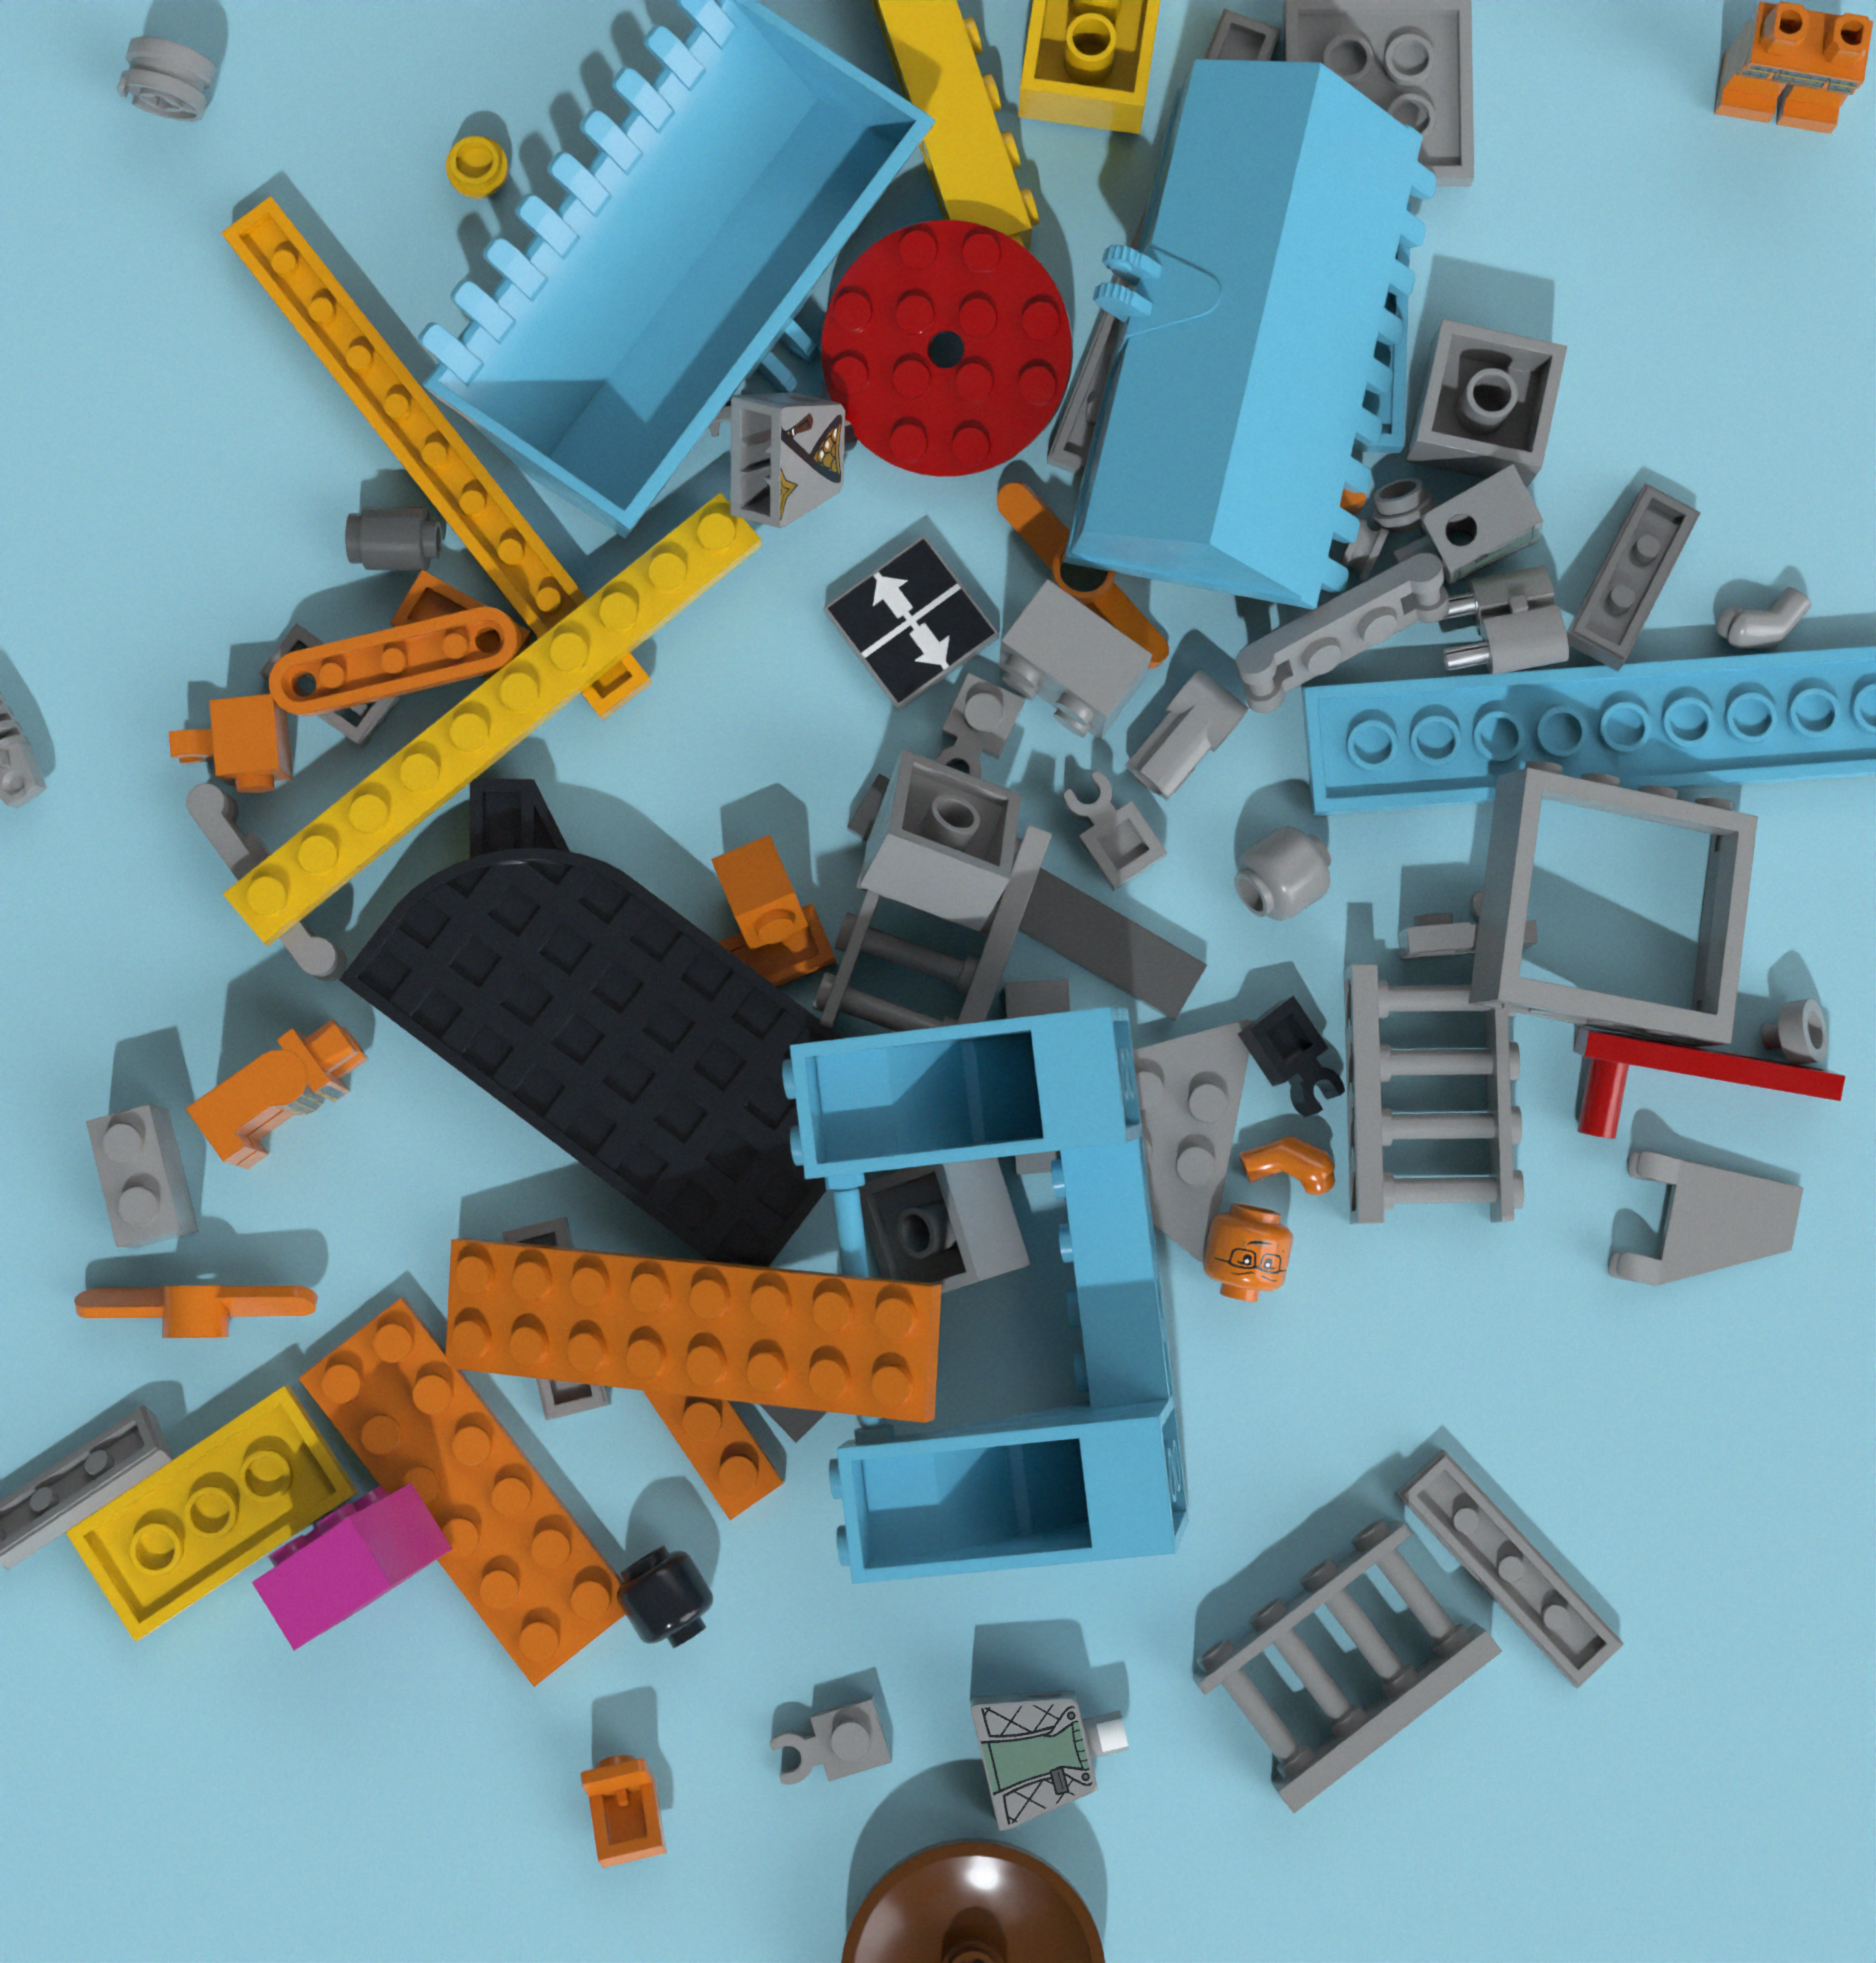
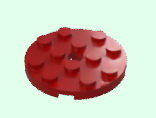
[821,220,1073,477]

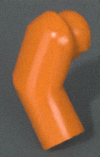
[1239,1136,1336,1195]

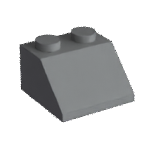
[859,749,1021,932]
[857,1158,1031,1293]

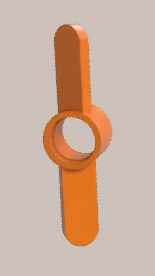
[997,482,1169,669]
[74,1285,318,1338]

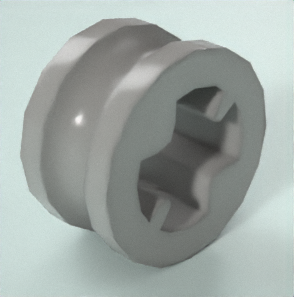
[1339,518,1389,582]

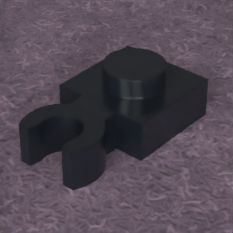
[1238,995,1345,1117]

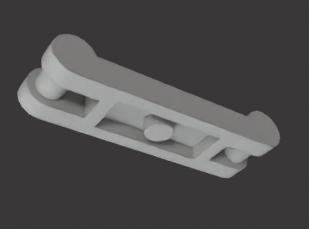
[1236,553,1450,713]
[186,783,347,982]

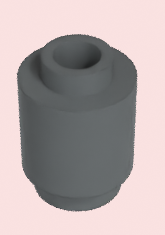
[345,507,442,571]

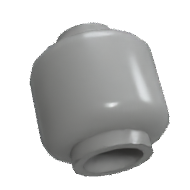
[1234,826,1331,921]

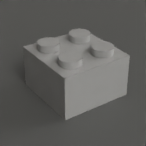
[1405,319,1567,488]
[999,579,1152,740]

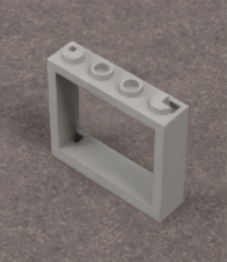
[1469,761,1758,1047]

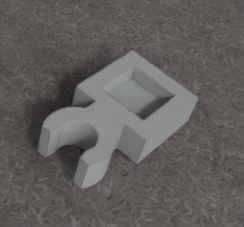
[935,673,1025,779]
[1063,770,1167,891]
[770,1696,892,1784]

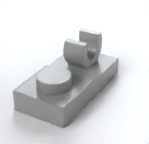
[1398,891,1538,959]

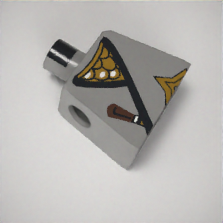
[730,393,857,528]

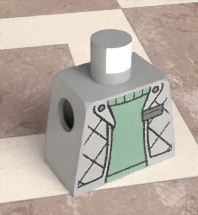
[1392,464,1544,585]
[970,1690,1129,1831]

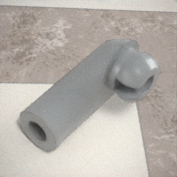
[1716,587,1812,650]

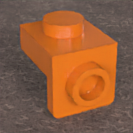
[580,1755,667,1868]

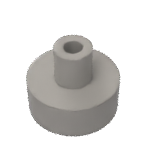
[1761,998,1828,1065]

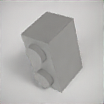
[86,1104,199,1248]

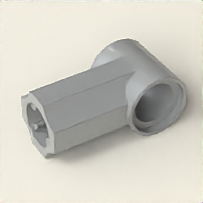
[1125,668,1249,801]

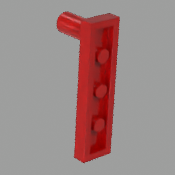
[1573,1027,1846,1139]

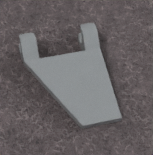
[1608,1151,1804,1286]

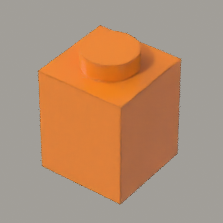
[711,835,809,951]

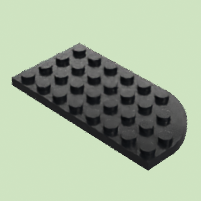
[339,848,844,1267]

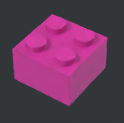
[252,1483,453,1651]

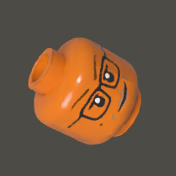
[1203,1203,1293,1302]

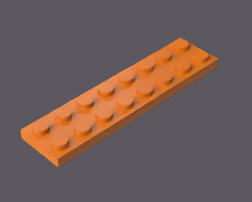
[445,1237,942,1423]

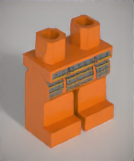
[1714,1,1873,134]
[185,1019,369,1169]

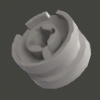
[117,36,216,122]

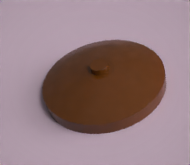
[841,1838,1105,1963]

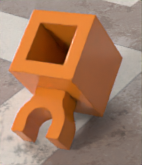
[169,693,293,794]

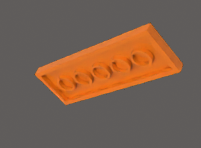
[298,1298,625,1687]

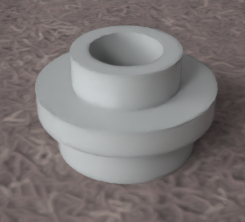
[1371,478,1435,533]

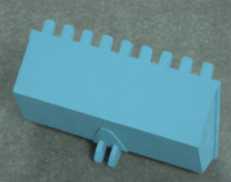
[418,0,936,539]
[1062,59,1437,609]

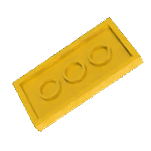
[65,1385,359,1642]

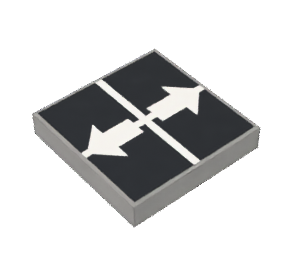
[823,535,999,712]

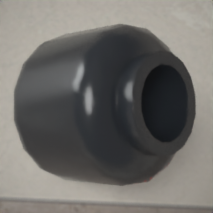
[617,1545,713,1648]

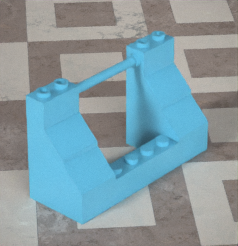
[782,1007,1189,1584]

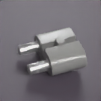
[1442,565,1569,675]

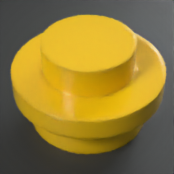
[446,136,509,199]

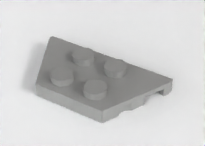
[1133,1019,1253,1262]

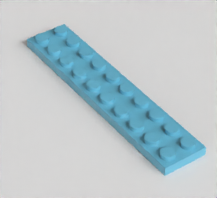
[1302,646,1876,816]

